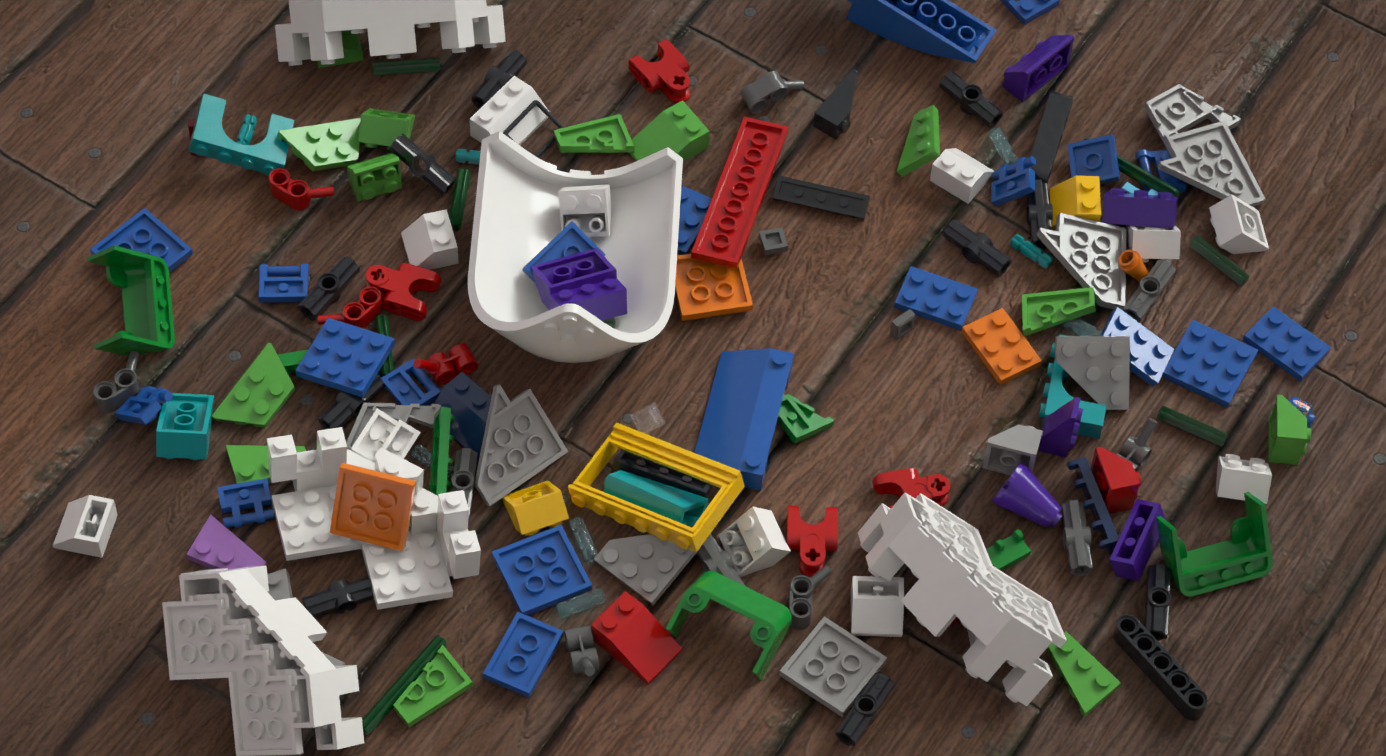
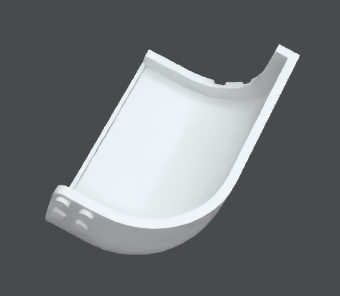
[468,131,683,363]

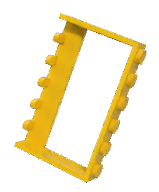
[568,422,745,553]

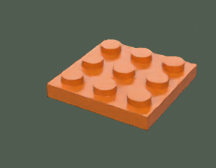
[675,254,753,321]
[330,463,416,551]

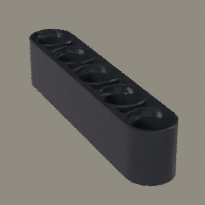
[1030,91,1073,184]
[1113,614,1208,721]

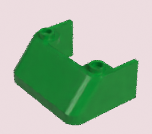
[87,245,175,356]
[1156,492,1273,597]
[666,571,792,681]

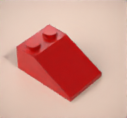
[591,591,683,685]

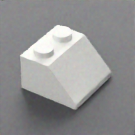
[930,148,994,204]
[1209,195,1269,254]
[401,209,458,270]
[1126,225,1181,263]

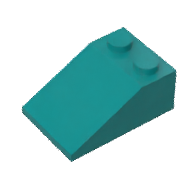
[156,393,214,460]

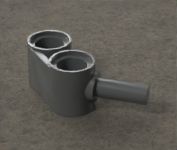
[740,71,804,114]
[94,351,139,413]
[1116,418,1158,472]
[789,565,832,630]
[564,625,599,676]

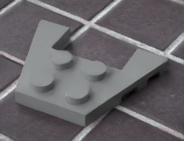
[1144,84,1241,141]
[346,403,441,450]

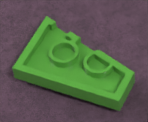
[554,114,634,153]

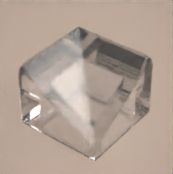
[630,402,666,434]

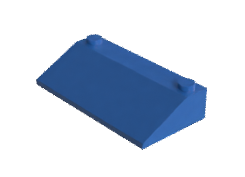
[694,348,794,491]

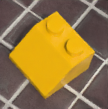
[1049,176,1101,230]
[502,481,569,536]

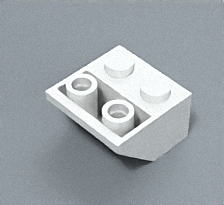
[558,184,612,237]
[1216,454,1272,504]
[53,495,117,558]
[718,507,791,577]
[851,576,904,637]

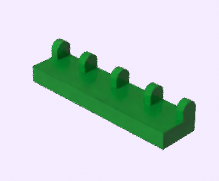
[430,406,455,496]
[986,529,1031,571]

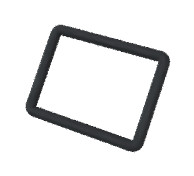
[503,100,564,158]

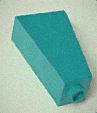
[603,470,708,527]

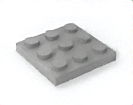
[779,616,887,717]

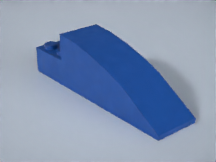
[846,0,997,63]

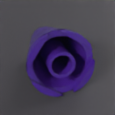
[992,462,1063,528]

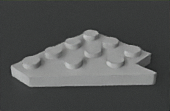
[1157,120,1266,207]
[1037,213,1126,310]
[474,384,568,506]

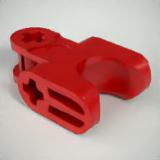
[628,39,690,104]
[365,263,442,321]
[872,468,951,508]
[786,506,838,578]

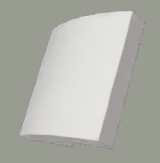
[351,408,421,463]

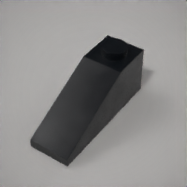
[813,69,858,140]

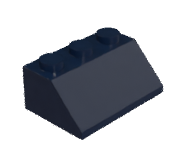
[434,372,491,461]

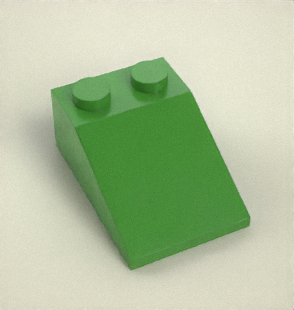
[629,100,710,162]

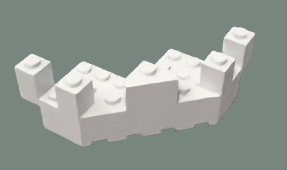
[275,0,506,66]
[267,427,481,610]
[858,493,1067,706]
[162,566,364,756]

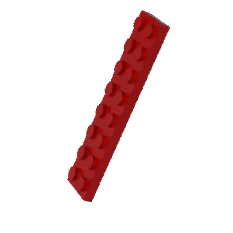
[691,117,789,269]

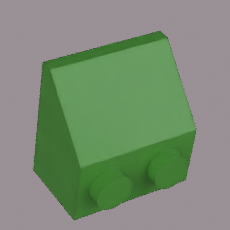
[358,108,415,150]
[1268,395,1311,465]

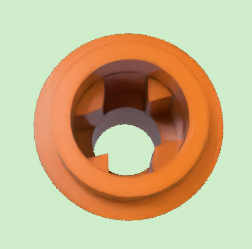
[1118,250,1149,282]

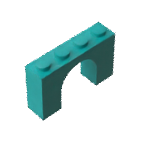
[188,94,294,176]
[1039,334,1106,439]

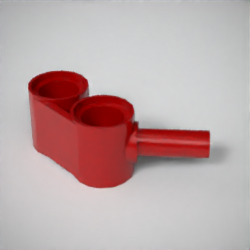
[269,168,335,211]
[318,287,382,329]
[413,343,478,385]

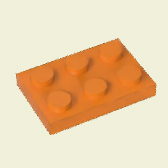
[962,308,1042,386]

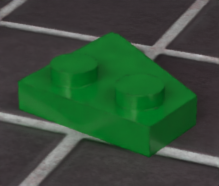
[777,394,834,444]

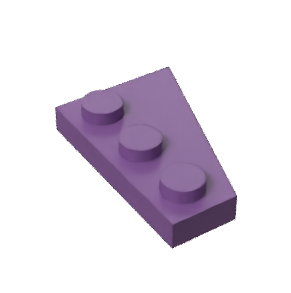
[186,514,267,570]

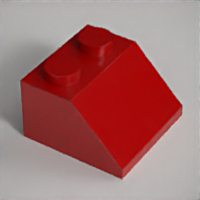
[1091,447,1142,514]

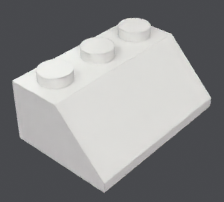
[470,76,549,145]

